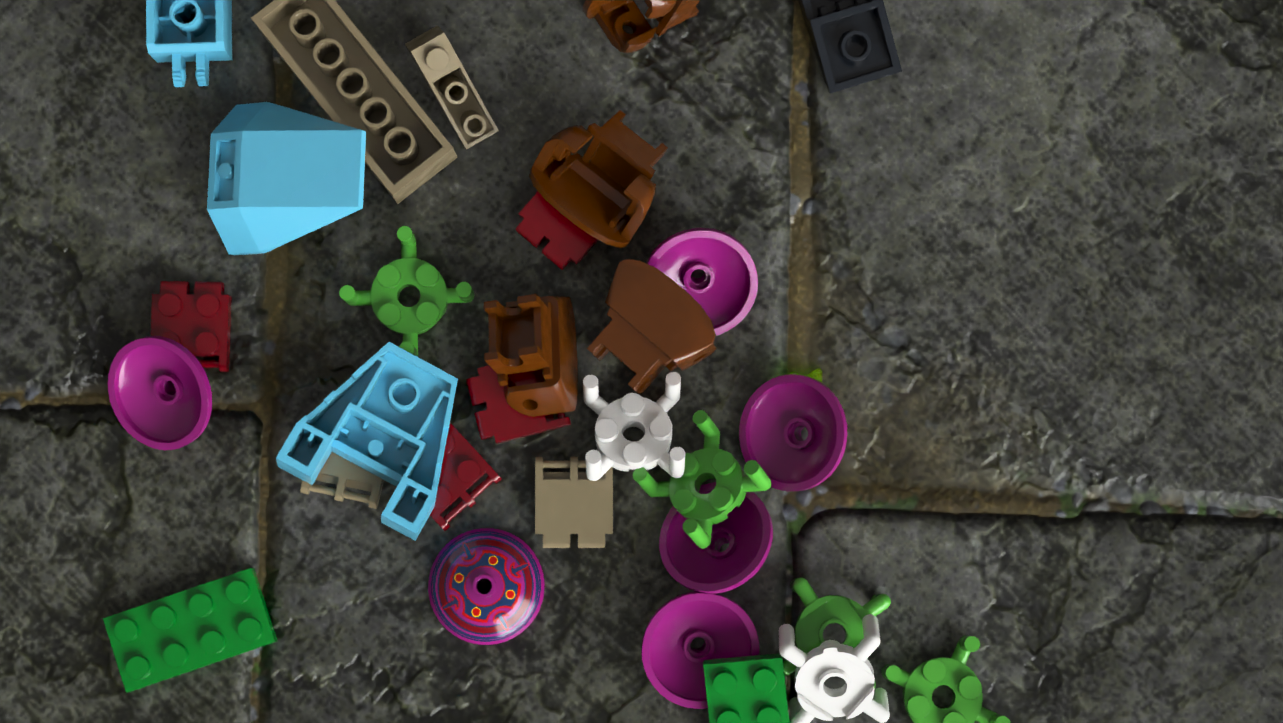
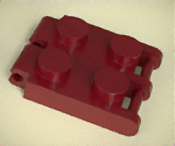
[515,192,598,270]
[150,281,232,372]
[466,365,571,444]
[430,423,502,531]

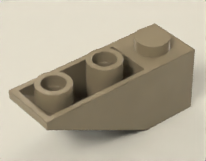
[405,25,499,150]

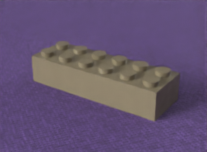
[251,0,458,204]

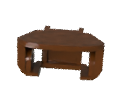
[583,0,700,53]
[529,110,668,248]
[587,259,717,395]
[484,294,578,417]

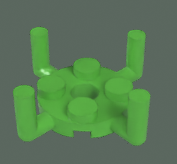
[339,226,475,357]
[632,410,771,549]
[783,578,891,689]
[881,635,1010,723]

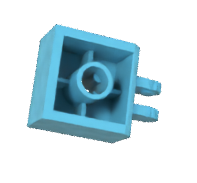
[146,0,232,87]

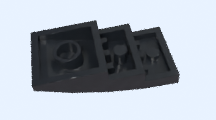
[798,0,902,94]

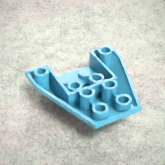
[207,102,366,255]

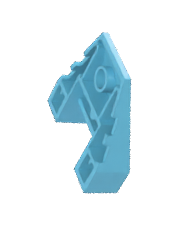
[276,342,458,541]

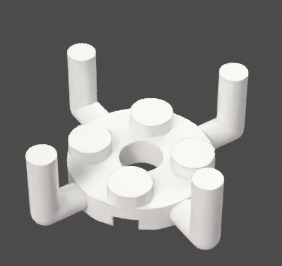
[583,372,685,481]
[779,614,890,723]

